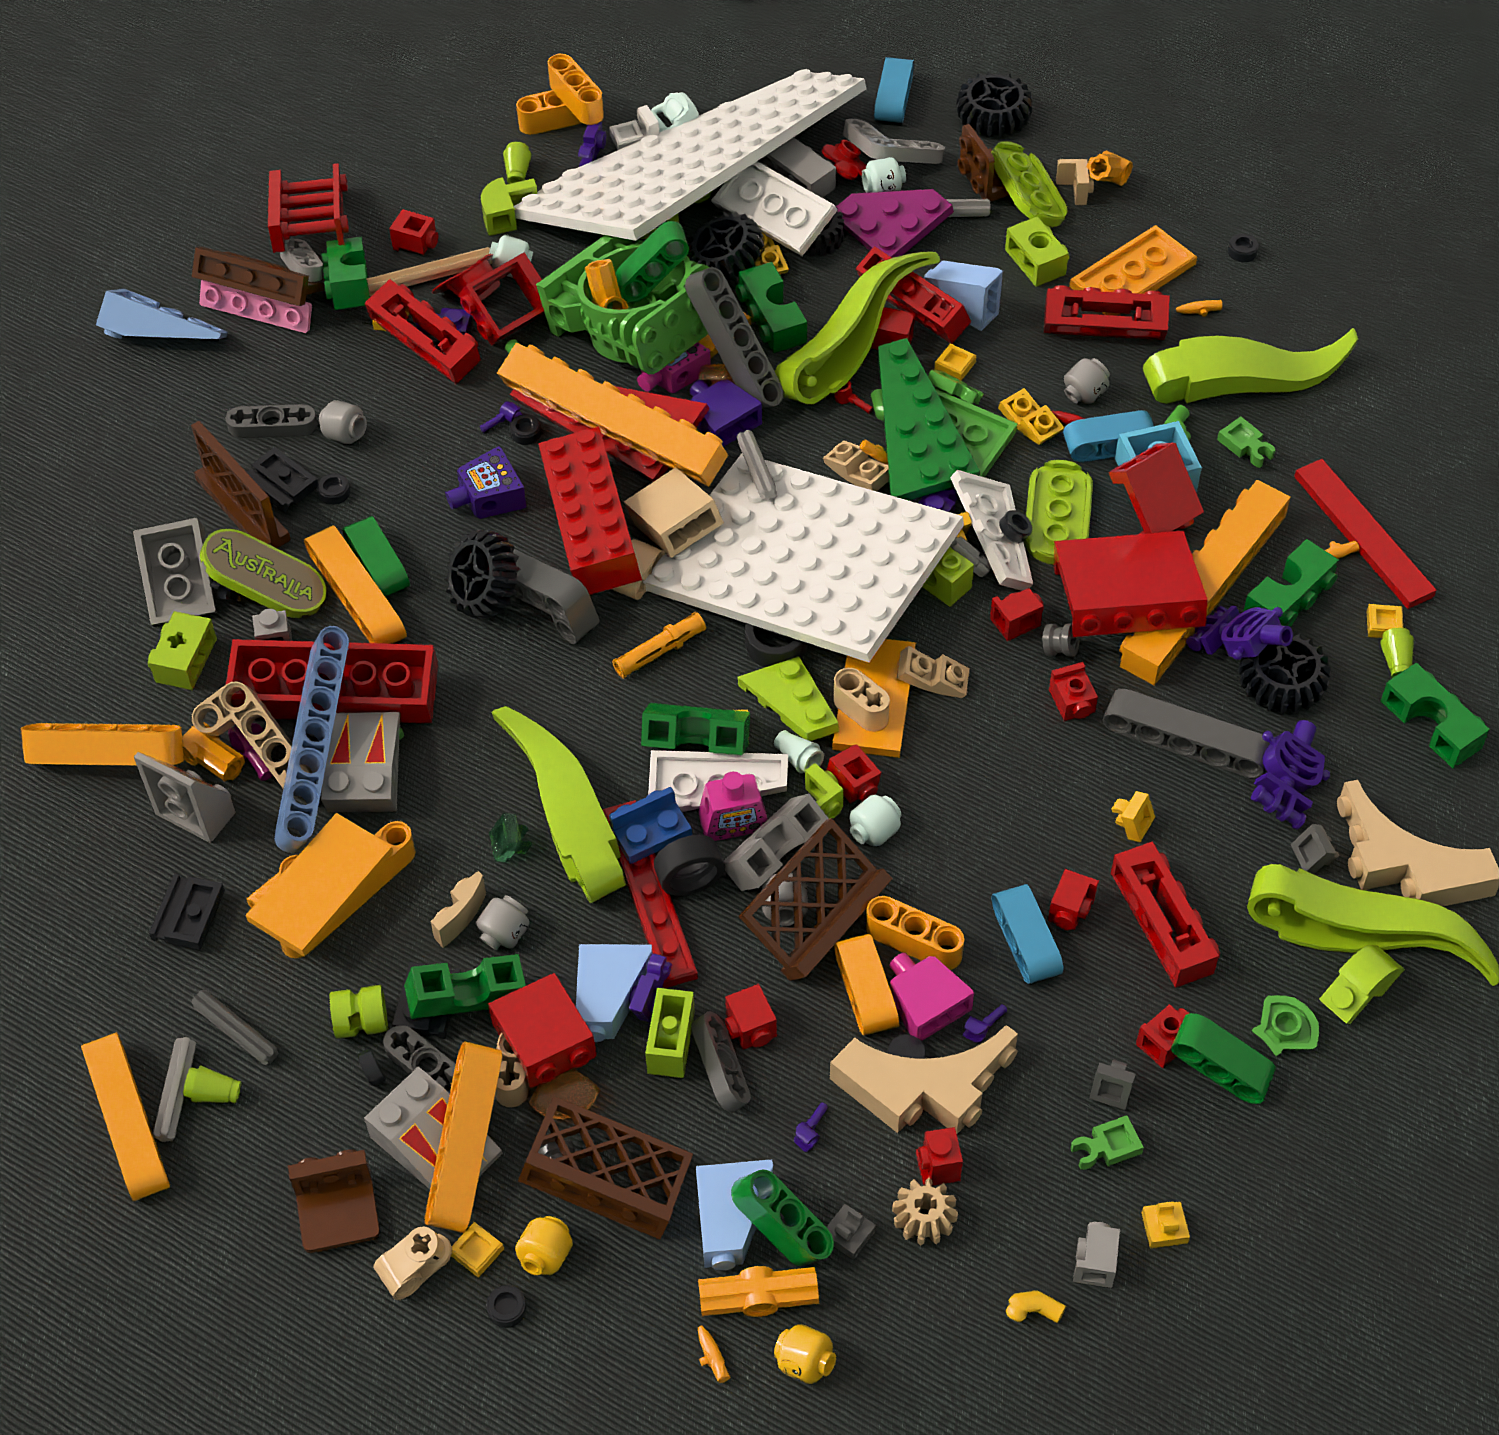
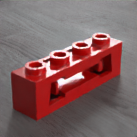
[855,246,971,344]
[365,279,481,384]
[1044,285,1170,340]
[1111,841,1220,988]

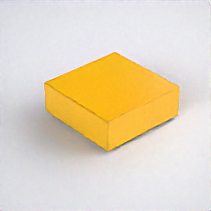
[934,343,976,381]
[1367,604,1403,638]
[451,1222,504,1278]

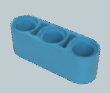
[874,57,914,123]
[1063,410,1154,462]
[991,884,1063,984]

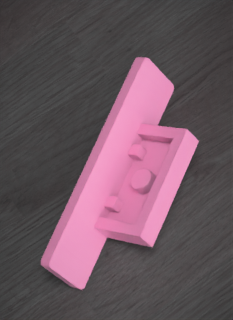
[199,280,312,333]

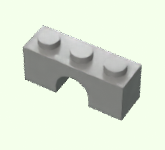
[724,793,829,891]

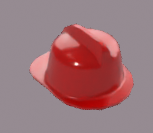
[432,253,500,301]

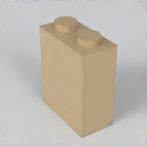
[624,467,724,558]

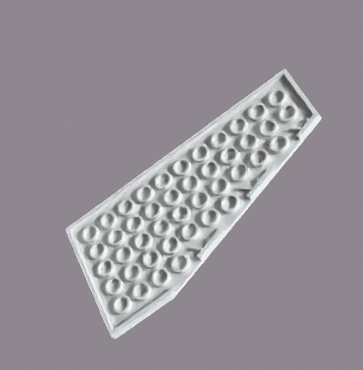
[514,69,866,241]

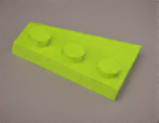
[737,656,839,741]

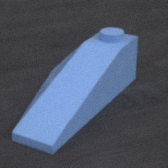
[96,289,228,339]

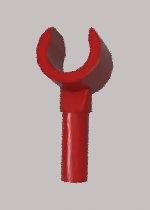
[834,381,873,414]

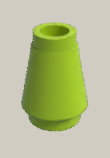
[503,142,532,184]
[1380,628,1414,678]
[183,1065,241,1103]

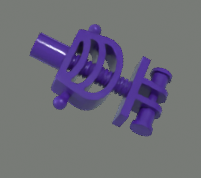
[1186,606,1293,660]
[1251,720,1330,830]

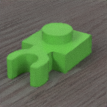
[928,370,984,404]
[1217,416,1275,468]
[1070,1115,1144,1170]

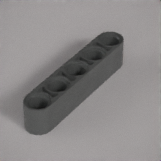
[685,267,784,409]
[1102,689,1270,778]

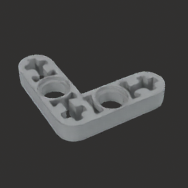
[843,119,945,164]

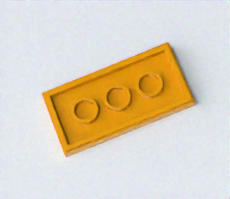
[1069,225,1197,316]
[832,639,916,758]
[246,813,393,956]

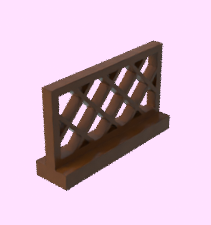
[192,247,325,306]
[191,421,291,548]
[738,818,893,981]
[518,1096,693,1239]

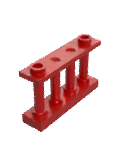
[268,163,349,253]

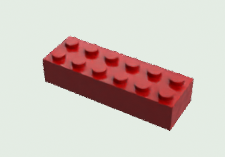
[538,426,642,595]
[226,639,438,723]

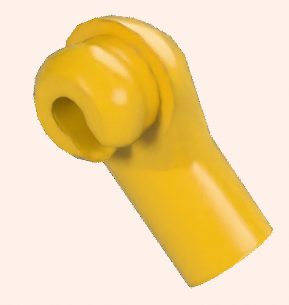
[1006,1291,1066,1323]

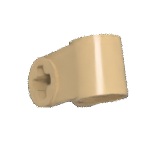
[373,1226,452,1300]

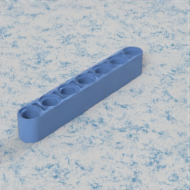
[275,626,349,853]

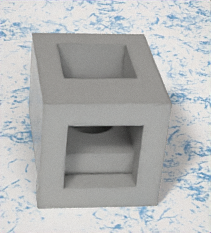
[252,609,293,641]
[1073,1222,1120,1288]

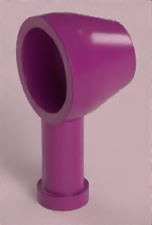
[228,723,273,781]

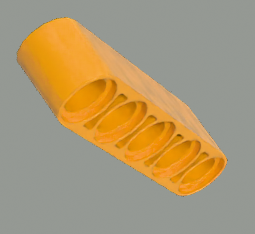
[304,525,407,644]
[21,723,184,766]
[279,821,416,958]
[81,1032,170,1202]
[425,1041,502,1233]

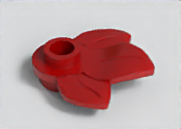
[822,140,866,180]

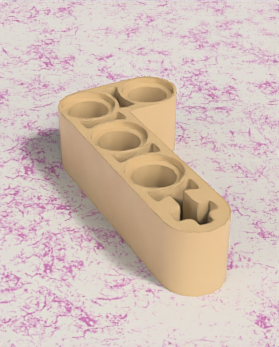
[192,682,313,797]

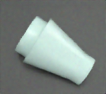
[774,730,824,773]

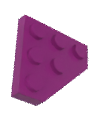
[836,189,954,258]

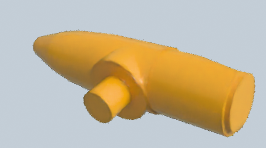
[1176,300,1223,317]
[860,440,888,465]
[1325,541,1359,559]
[698,1325,731,1383]

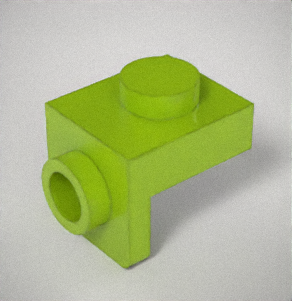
[805,763,843,819]

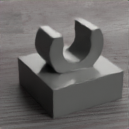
[1290,824,1340,874]
[1089,1059,1136,1110]
[826,1204,876,1260]

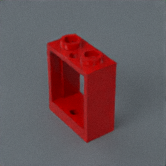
[458,252,545,346]

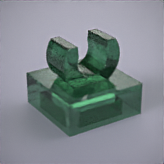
[489,813,532,862]

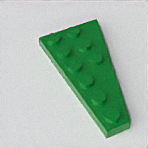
[878,338,980,501]

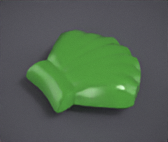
[1252,995,1319,1056]

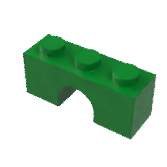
[322,236,370,310]
[736,262,807,353]
[1243,539,1339,627]
[1380,663,1490,768]
[641,703,750,755]
[404,954,526,1019]

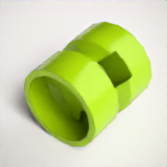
[329,985,388,1039]

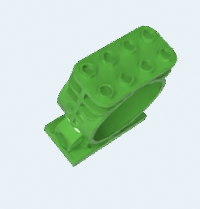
[536,235,721,374]

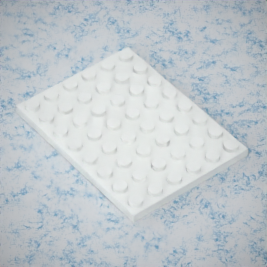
[643,454,964,662]

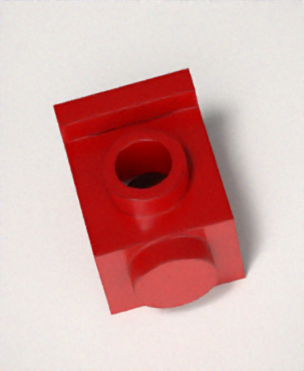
[389,209,439,255]
[990,588,1044,641]
[1049,662,1098,721]
[827,744,882,803]
[1048,869,1099,930]
[1136,1004,1190,1069]
[915,1127,963,1186]

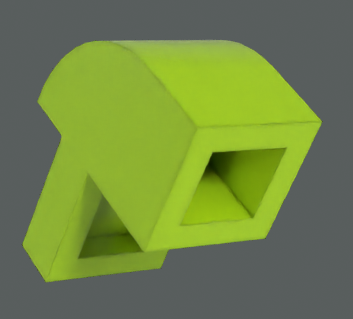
[481,177,538,236]
[1319,945,1405,1024]

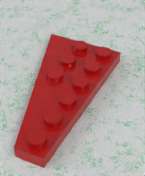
[510,383,710,482]

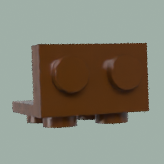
[958,124,1009,202]
[288,1149,380,1253]

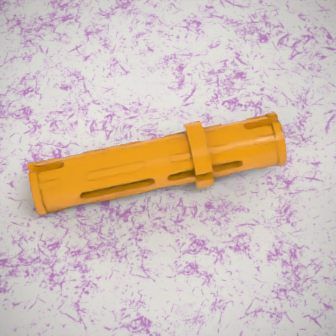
[612,612,706,679]

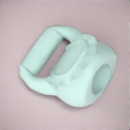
[651,92,699,132]

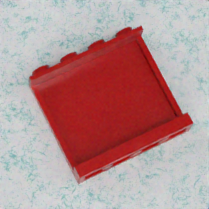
[1053,531,1208,637]

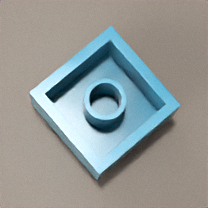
[1115,421,1202,492]

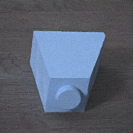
[924,261,1003,331]
[576,944,652,1042]
[696,1159,773,1270]

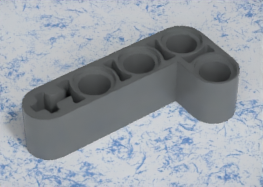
[513,549,599,644]

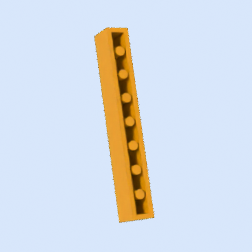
[497,342,728,487]
[1119,480,1291,685]

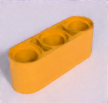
[548,54,604,125]
[516,90,582,135]
[866,896,964,970]
[834,934,899,1036]

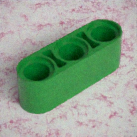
[616,221,689,303]
[342,516,410,597]
[1171,1013,1276,1104]
[731,1169,834,1266]

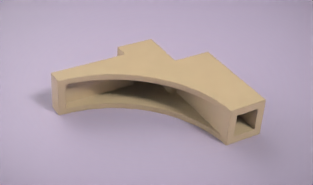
[1337,780,1499,907]
[830,1025,1018,1134]

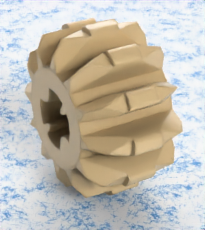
[892,1177,958,1246]

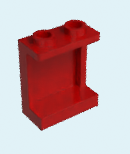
[1108,443,1204,534]
[488,973,597,1087]

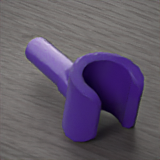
[479,401,523,433]
[962,1004,1007,1043]
[794,1102,828,1152]

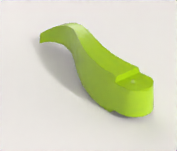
[775,252,940,404]
[1143,328,1358,404]
[491,706,626,904]
[1247,864,1499,986]

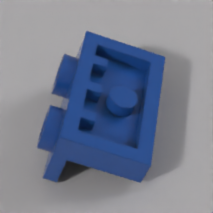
[609,787,692,864]

